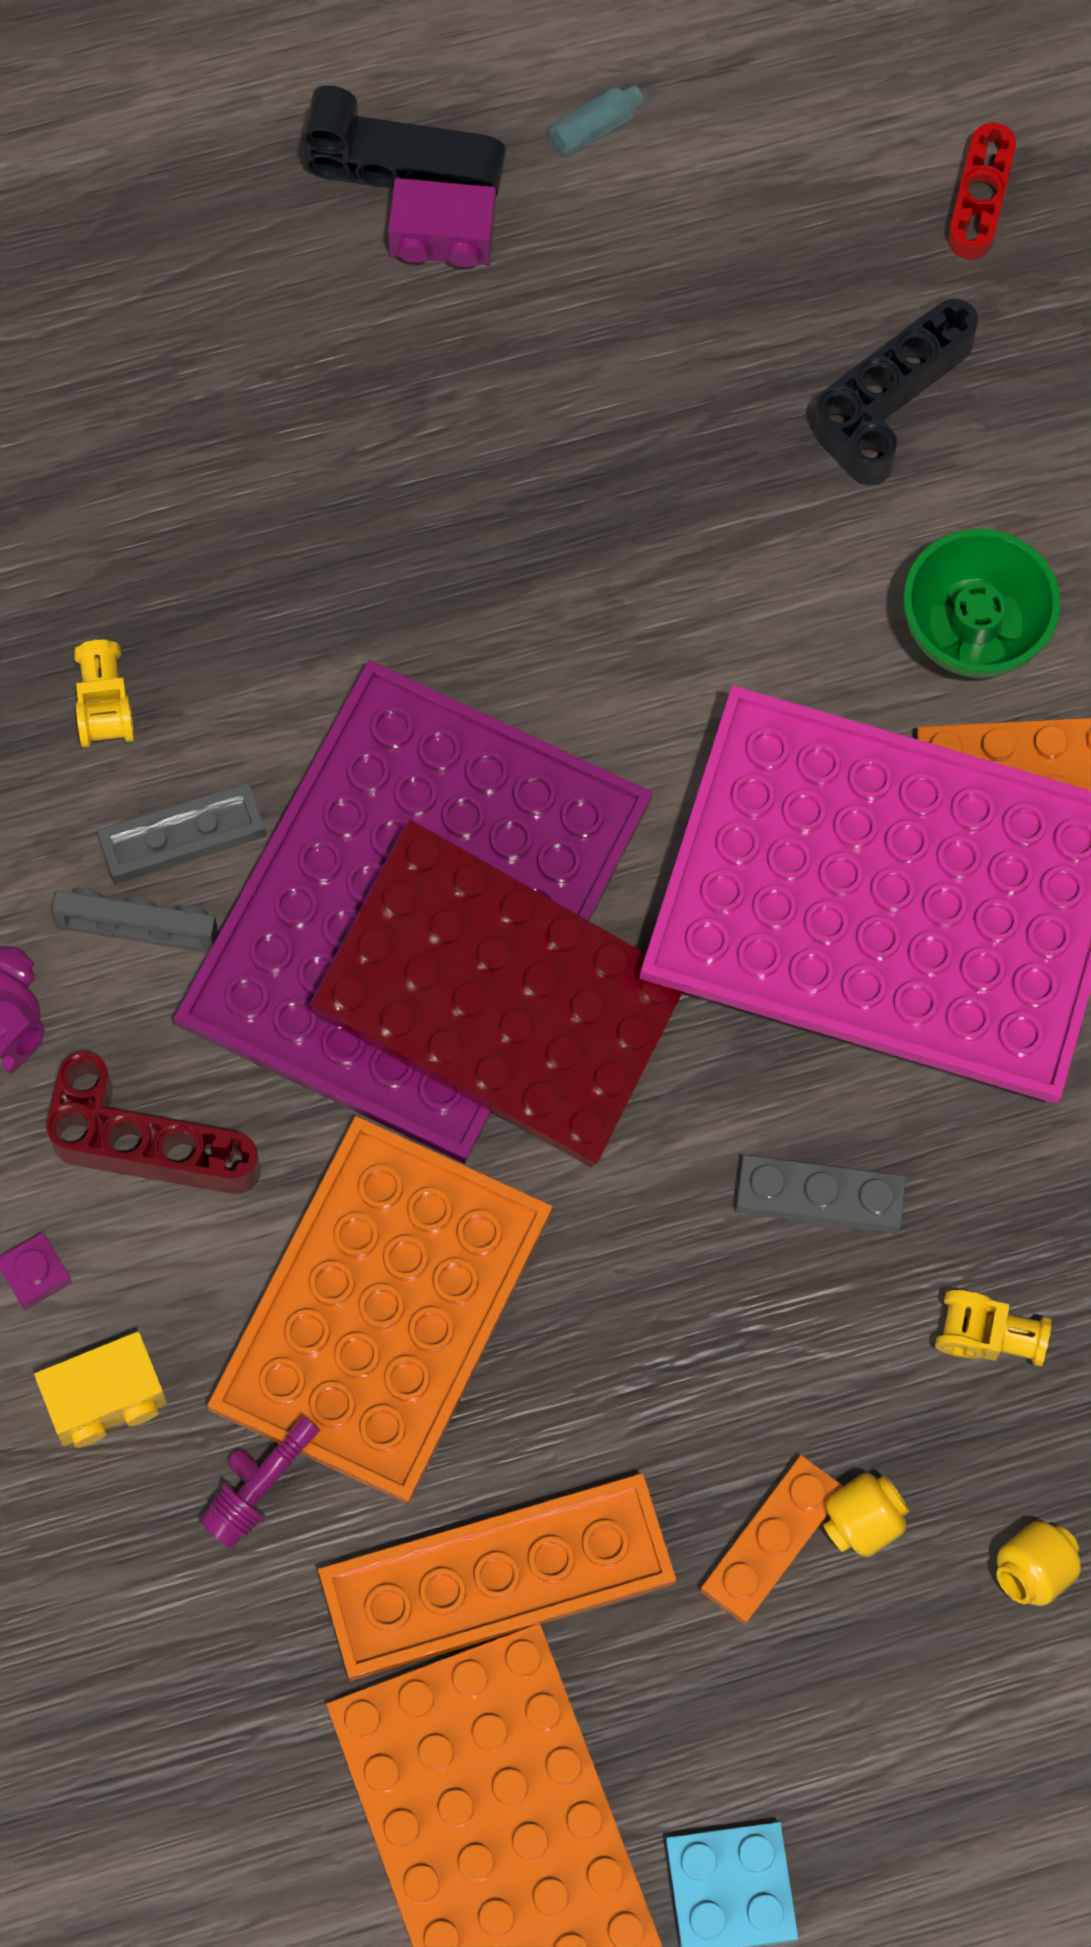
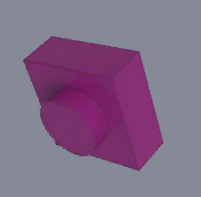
[0,1232,72,1311]

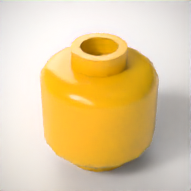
[823,1473,910,1557]
[996,1521,1081,1606]

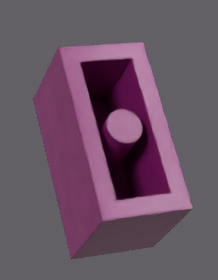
[388,178,496,267]

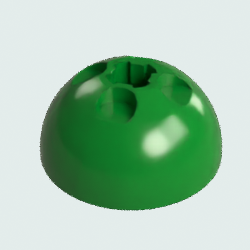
[904,529,1060,678]

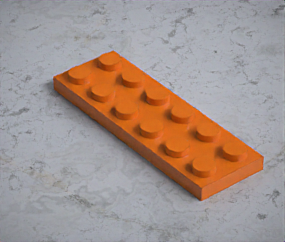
[318,1473,677,1682]

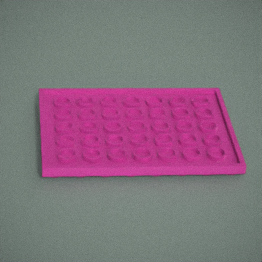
[640,685,1091,1104]

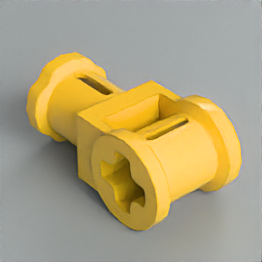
[74,640,135,748]
[935,1290,1052,1367]

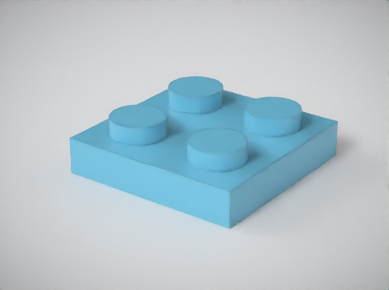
[665,1822,798,1947]

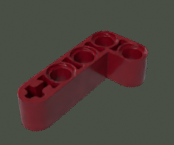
[47,1051,261,1194]

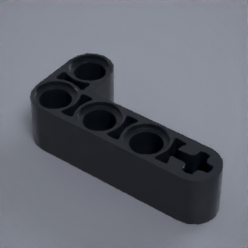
[303,85,506,197]
[813,299,978,486]

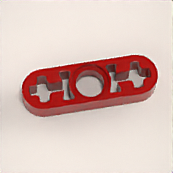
[948,122,1016,260]

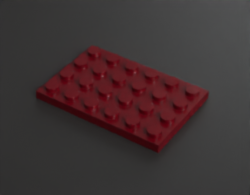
[308,819,683,1167]

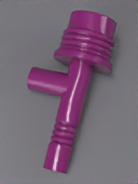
[199,1415,320,1549]

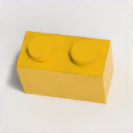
[34,1331,167,1448]

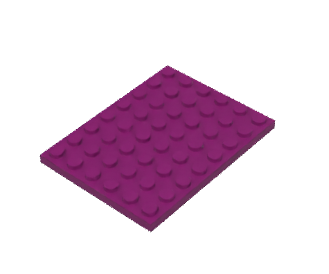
[173,660,653,1164]

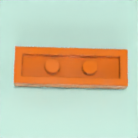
[700,1455,843,1626]

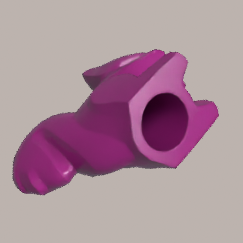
[0,946,45,1074]

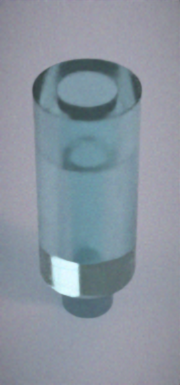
[547,85,644,158]

